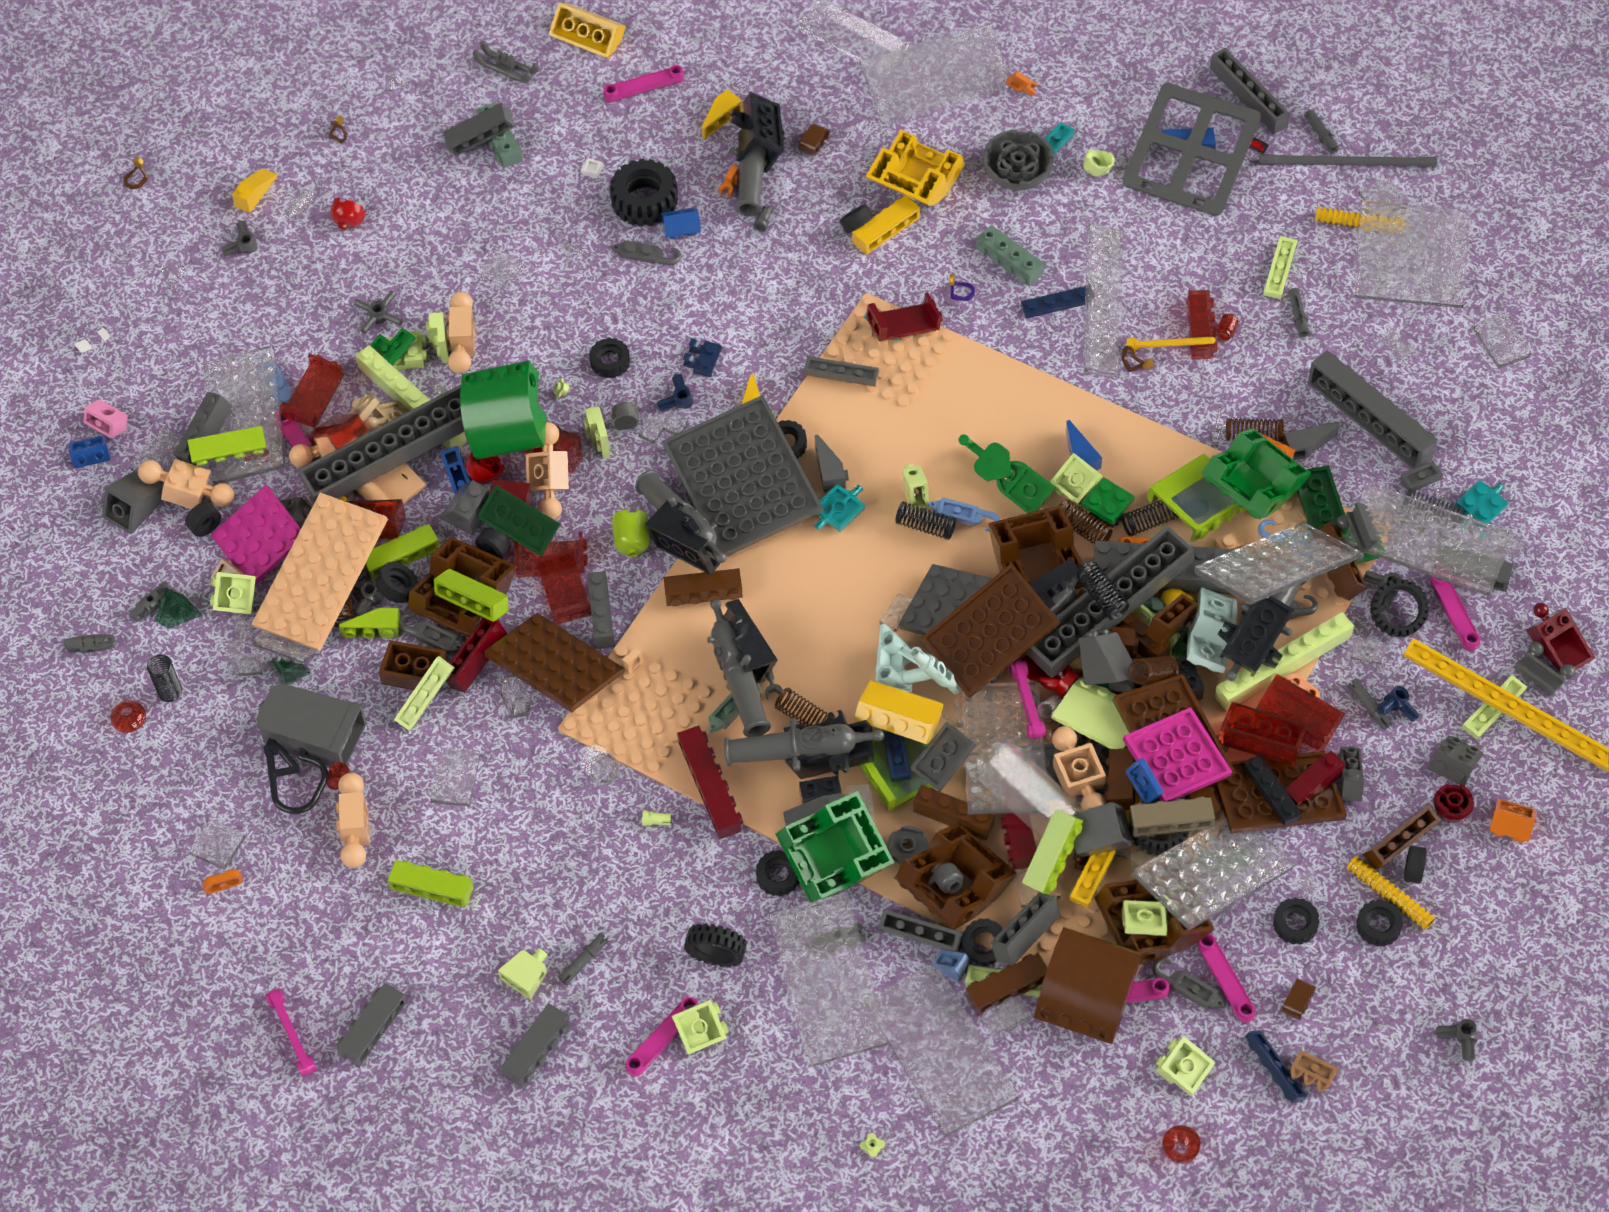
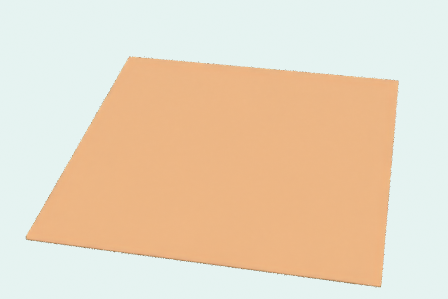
[558,293,1392,975]

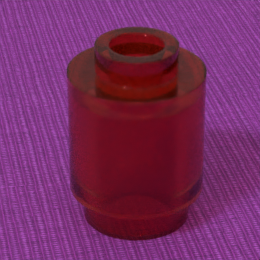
[1216,313,1239,341]
[327,762,350,790]

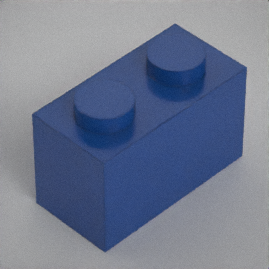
[661,207,701,239]

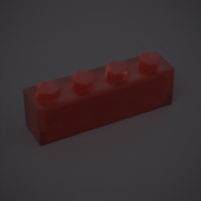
[1187,290,1218,359]

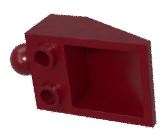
[1526,602,1595,672]

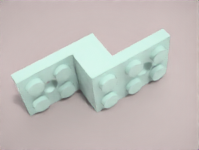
[1187,587,1237,673]

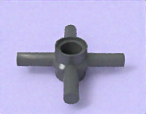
[354,291,403,334]

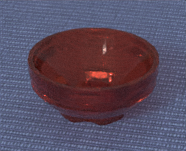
[110,700,146,733]
[1162,1125,1201,1164]

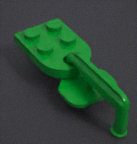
[958,434,1056,513]

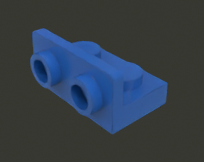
[69,435,110,468]
[1125,758,1164,804]

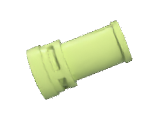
[642,810,671,826]

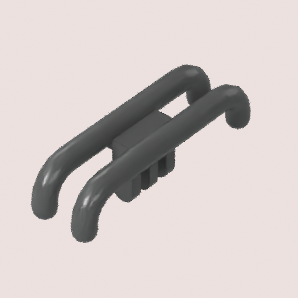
[473,41,539,83]

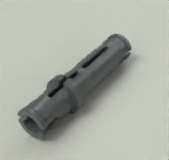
[1304,109,1339,153]
[1289,288,1310,337]
[1348,679,1393,730]
[558,933,609,986]

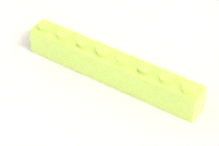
[355,345,466,449]
[1214,612,1354,711]

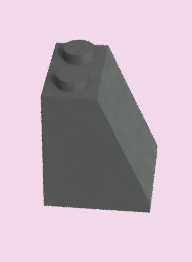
[102,470,163,534]
[440,480,489,536]
[1079,629,1139,685]
[1071,802,1134,857]

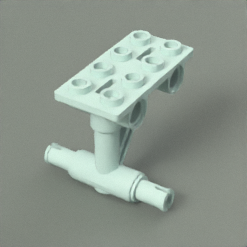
[875,624,962,694]

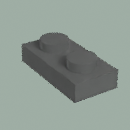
[1400,461,1443,491]

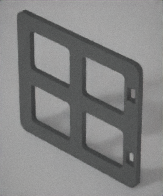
[1123,83,1261,216]

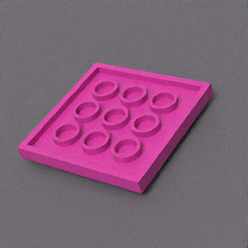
[211,485,301,585]
[1122,707,1232,802]

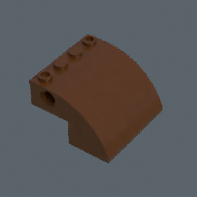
[988,505,1087,589]
[407,537,516,637]
[894,822,1017,929]
[1094,861,1214,964]
[1033,927,1142,1044]

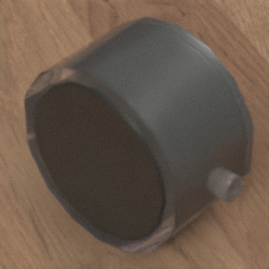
[608,402,642,431]

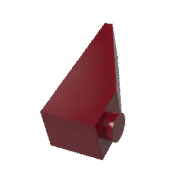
[1285,751,1345,806]

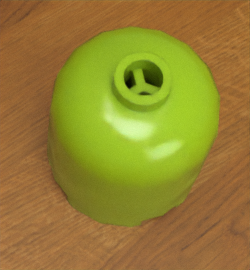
[611,509,650,557]

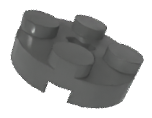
[888,826,928,864]

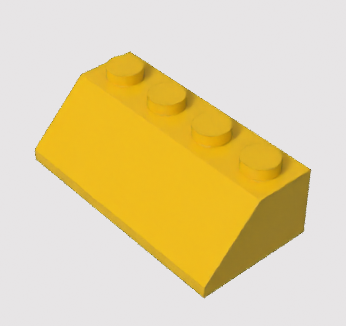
[549,2,626,58]
[854,680,944,744]

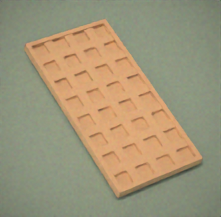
[252,493,388,652]

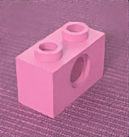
[83,399,128,439]

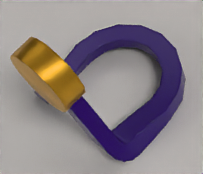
[949,274,975,301]

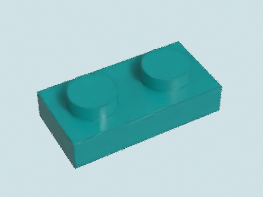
[1044,122,1075,155]

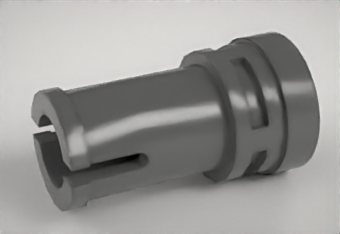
[753,205,773,232]

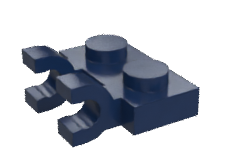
[683,338,722,377]

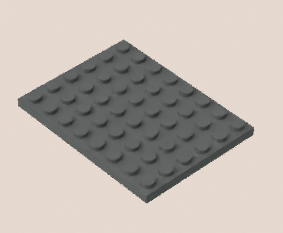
[662,395,824,557]

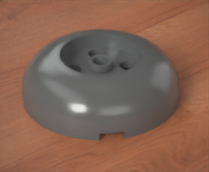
[983,129,1054,191]

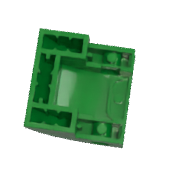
[460,360,547,460]
[1201,428,1311,520]
[775,791,895,906]

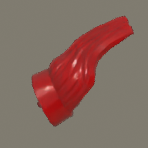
[1021,655,1080,697]

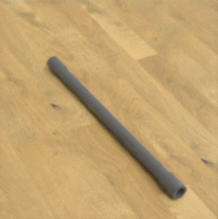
[1259,154,1437,167]

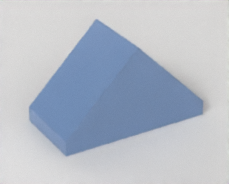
[931,950,969,982]

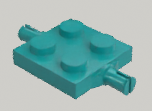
[1455,480,1509,529]
[814,484,865,532]

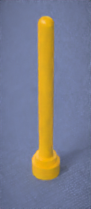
[1127,337,1215,352]

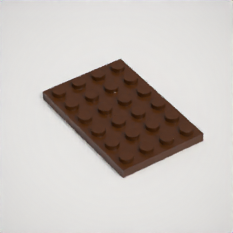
[921,563,1060,698]
[485,613,624,713]
[1112,674,1236,785]
[1214,751,1347,834]

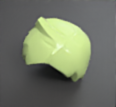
[1083,149,1115,177]

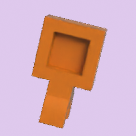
[1005,71,1037,96]
[718,165,739,197]

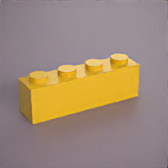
[852,195,920,255]

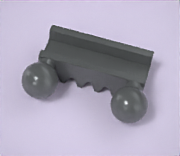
[1336,502,1381,561]
[1514,641,1576,696]

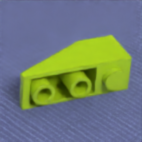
[339,608,400,639]

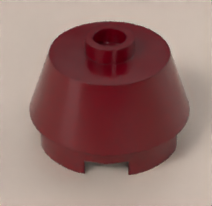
[1434,783,1474,823]

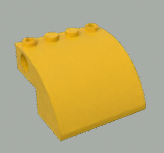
[866,130,965,206]

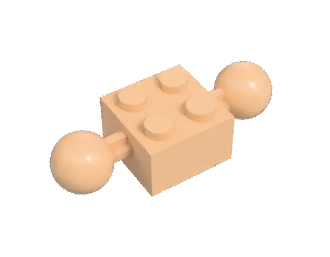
[446,292,475,374]
[526,422,569,520]
[289,425,381,468]
[138,459,234,509]
[1052,726,1107,811]
[336,772,369,868]

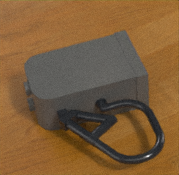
[257,684,367,814]

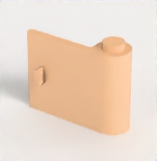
[356,463,427,517]

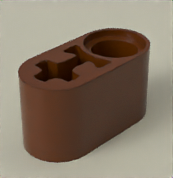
[798,123,830,156]
[1281,978,1316,1021]

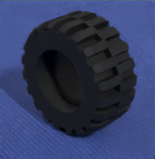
[610,159,678,227]

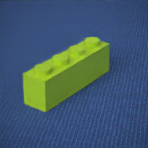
[187,425,267,466]
[364,524,440,581]
[434,569,509,622]
[1022,808,1083,895]
[387,860,474,908]

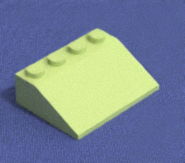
[1051,677,1129,749]

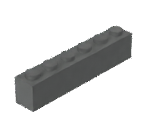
[1210,48,1290,134]

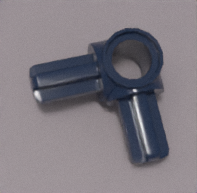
[657,374,693,411]
[1377,686,1420,722]

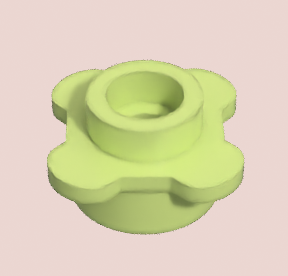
[553,378,569,399]
[860,1133,885,1157]

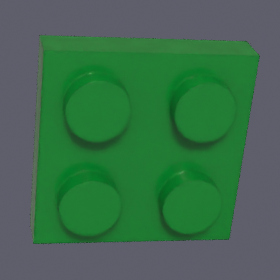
[1081,477,1135,525]

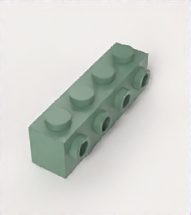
[476,102,523,168]
[976,225,1045,287]

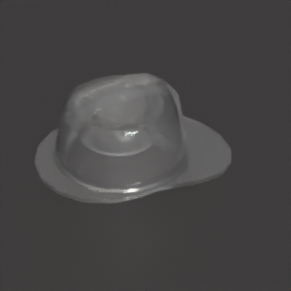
[581,744,620,786]

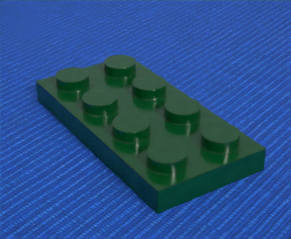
[1297,465,1345,537]
[476,485,561,556]

